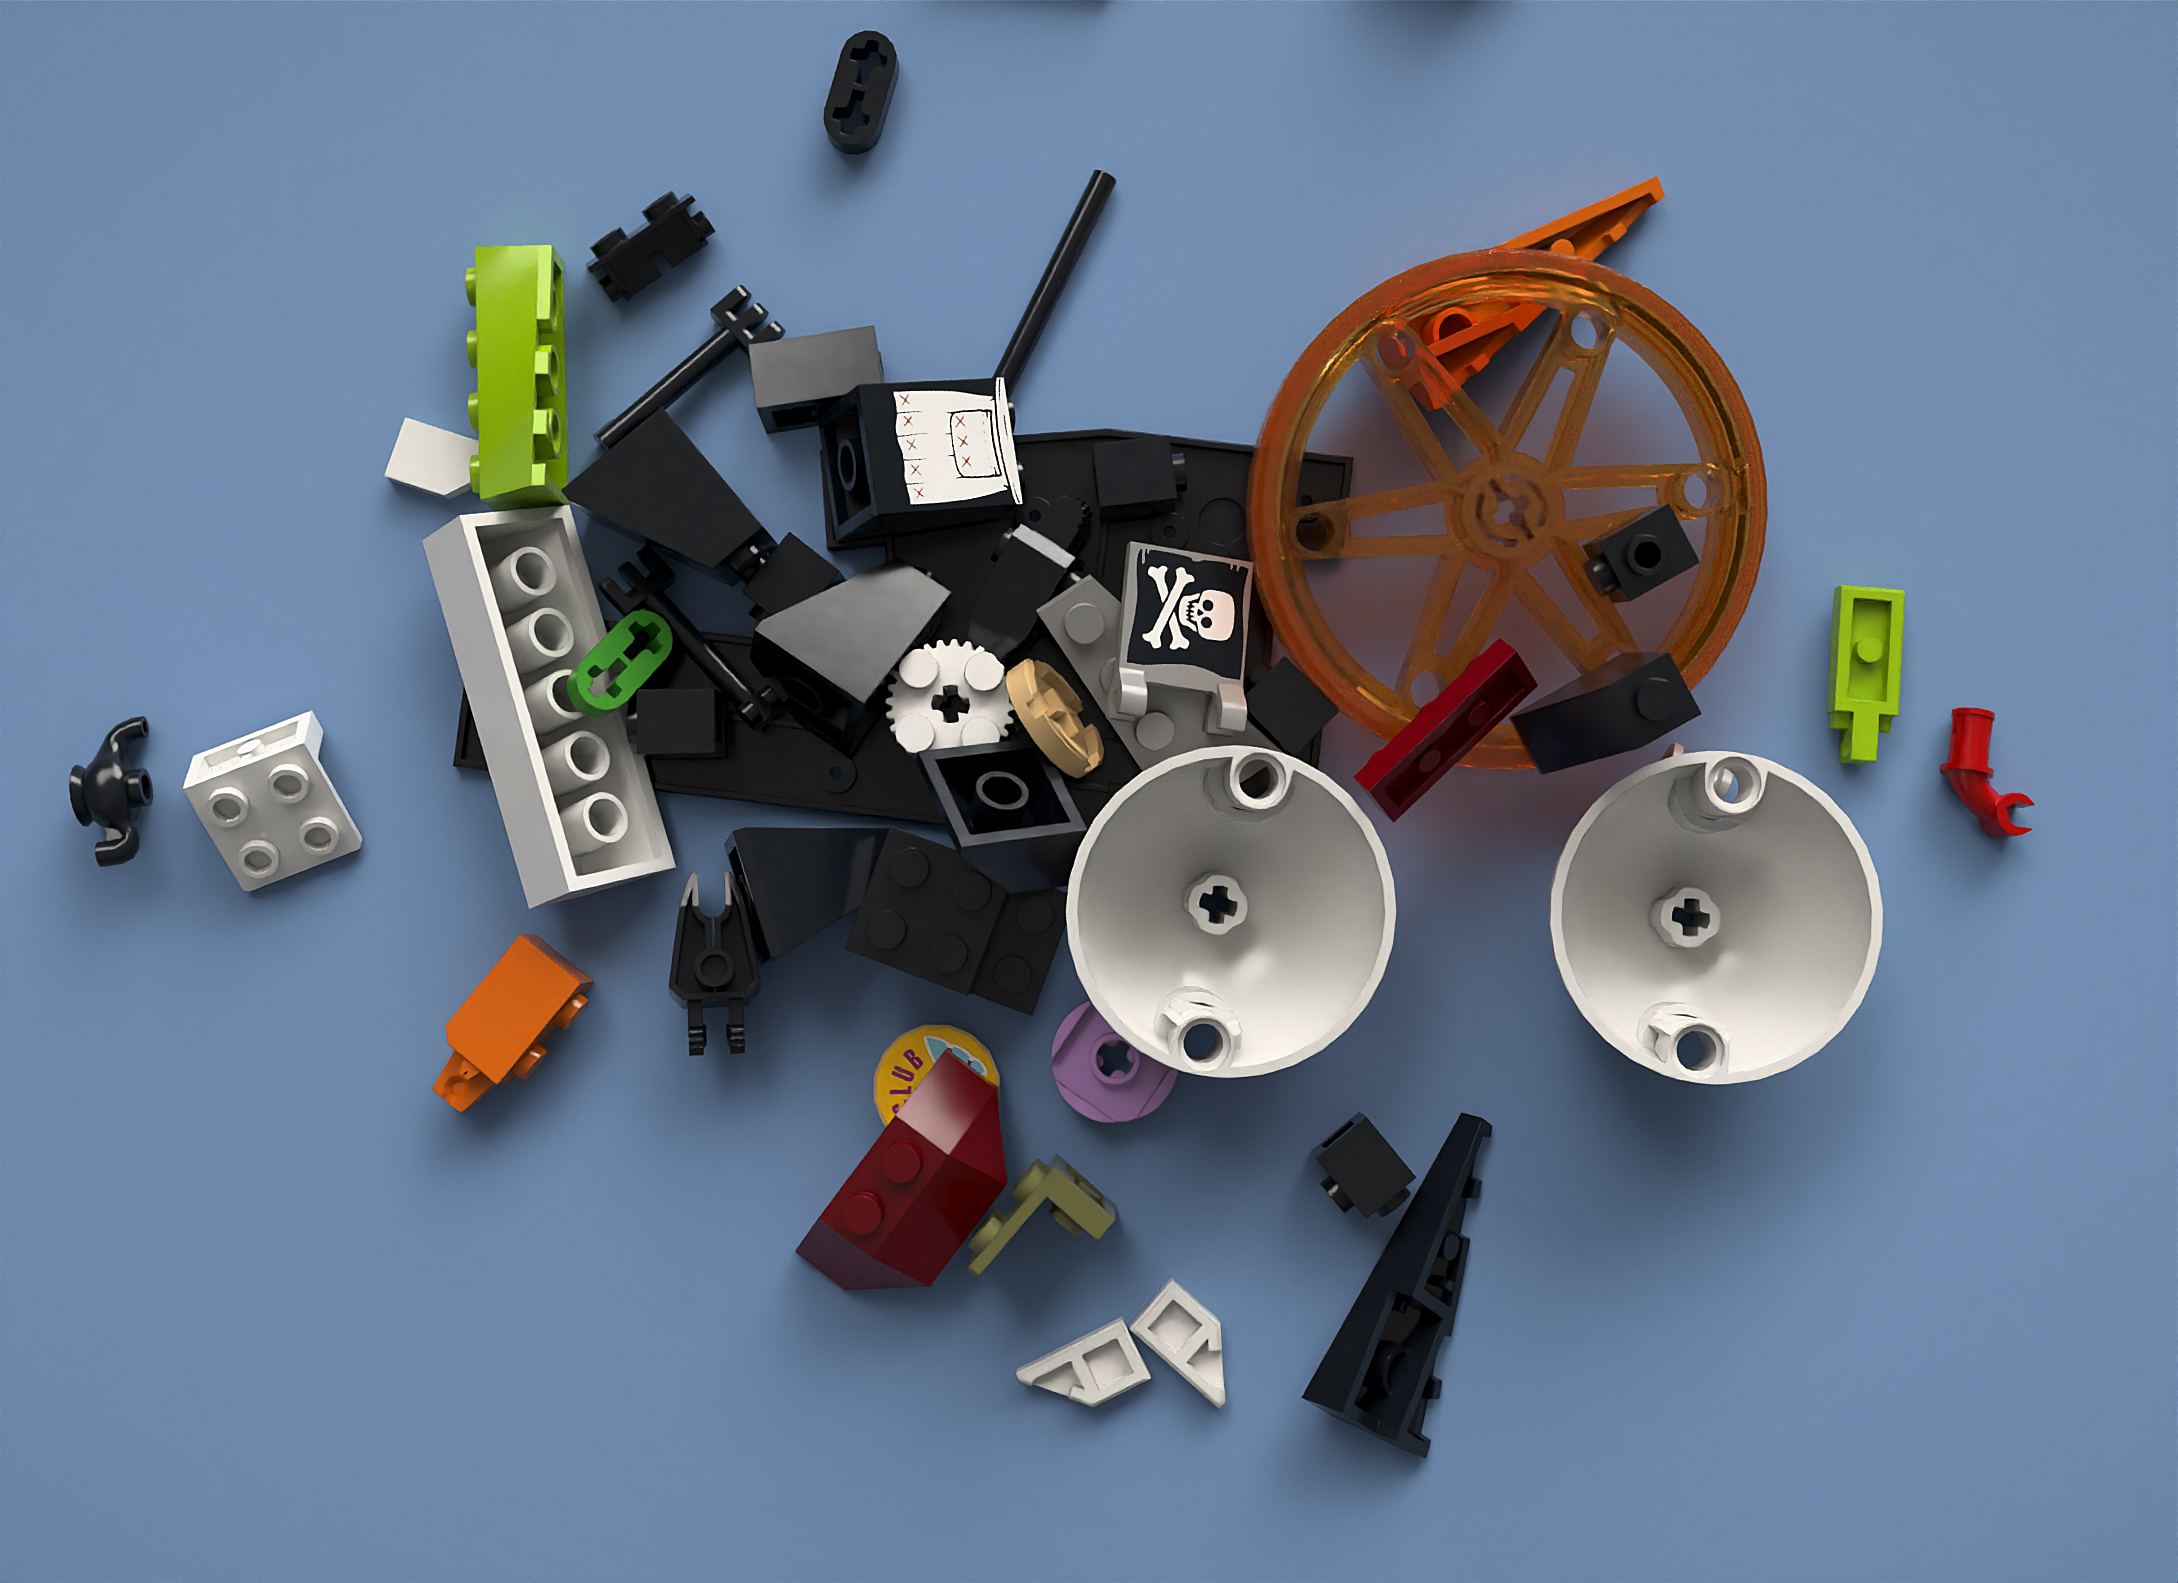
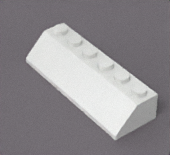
[422,505,676,909]

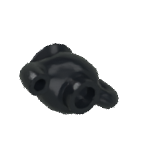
[69,716,153,867]

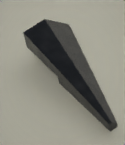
[1301,1113,1493,1459]

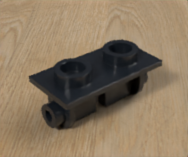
[586,191,716,303]

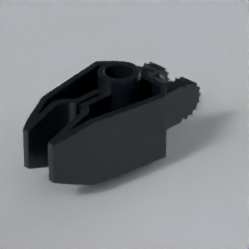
[967,494,1093,663]
[668,872,761,1056]

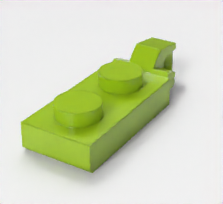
[1827,585,1905,765]

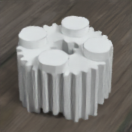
[886,639,1019,761]

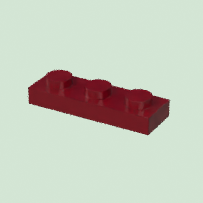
[1353,638,1538,823]

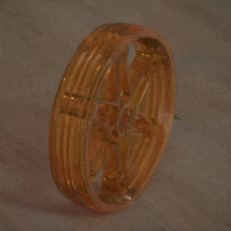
[1245,248,1768,770]

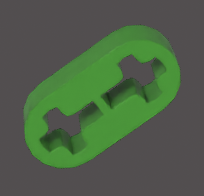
[567,610,673,717]

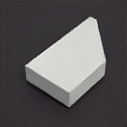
[384,417,479,500]
[1129,1277,1226,1409]
[1016,1317,1151,1407]

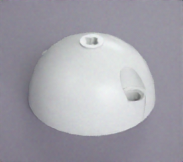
[1066,745,1396,1078]
[1548,751,1883,1084]

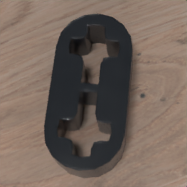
[823,30,899,155]

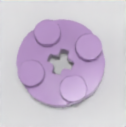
[1052,1000,1178,1123]

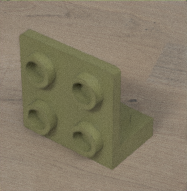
[967,1154,1115,1278]

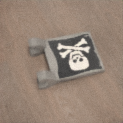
[1106,541,1253,738]

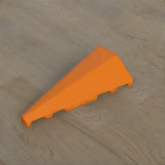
[1360,176,1665,412]

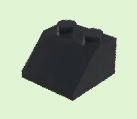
[916,738,1088,894]

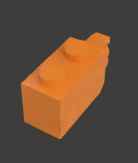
[432,934,594,1113]

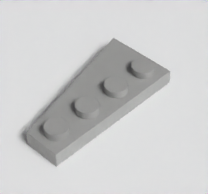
[1036,574,1284,784]

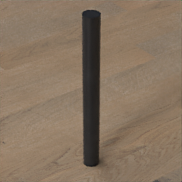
[992,170,1117,399]

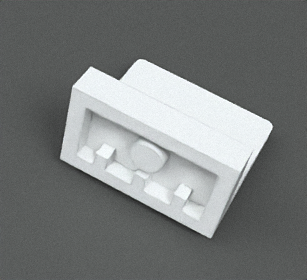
[182,711,362,892]

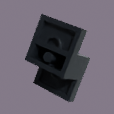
[844,826,1068,1016]

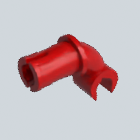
[1939,707,2035,838]

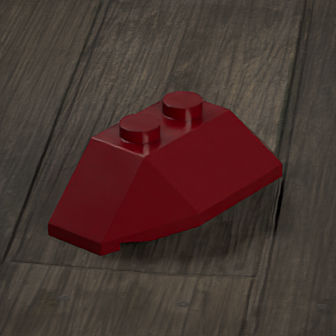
[795,1048,1008,1290]

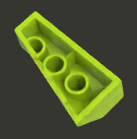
[465,245,570,511]

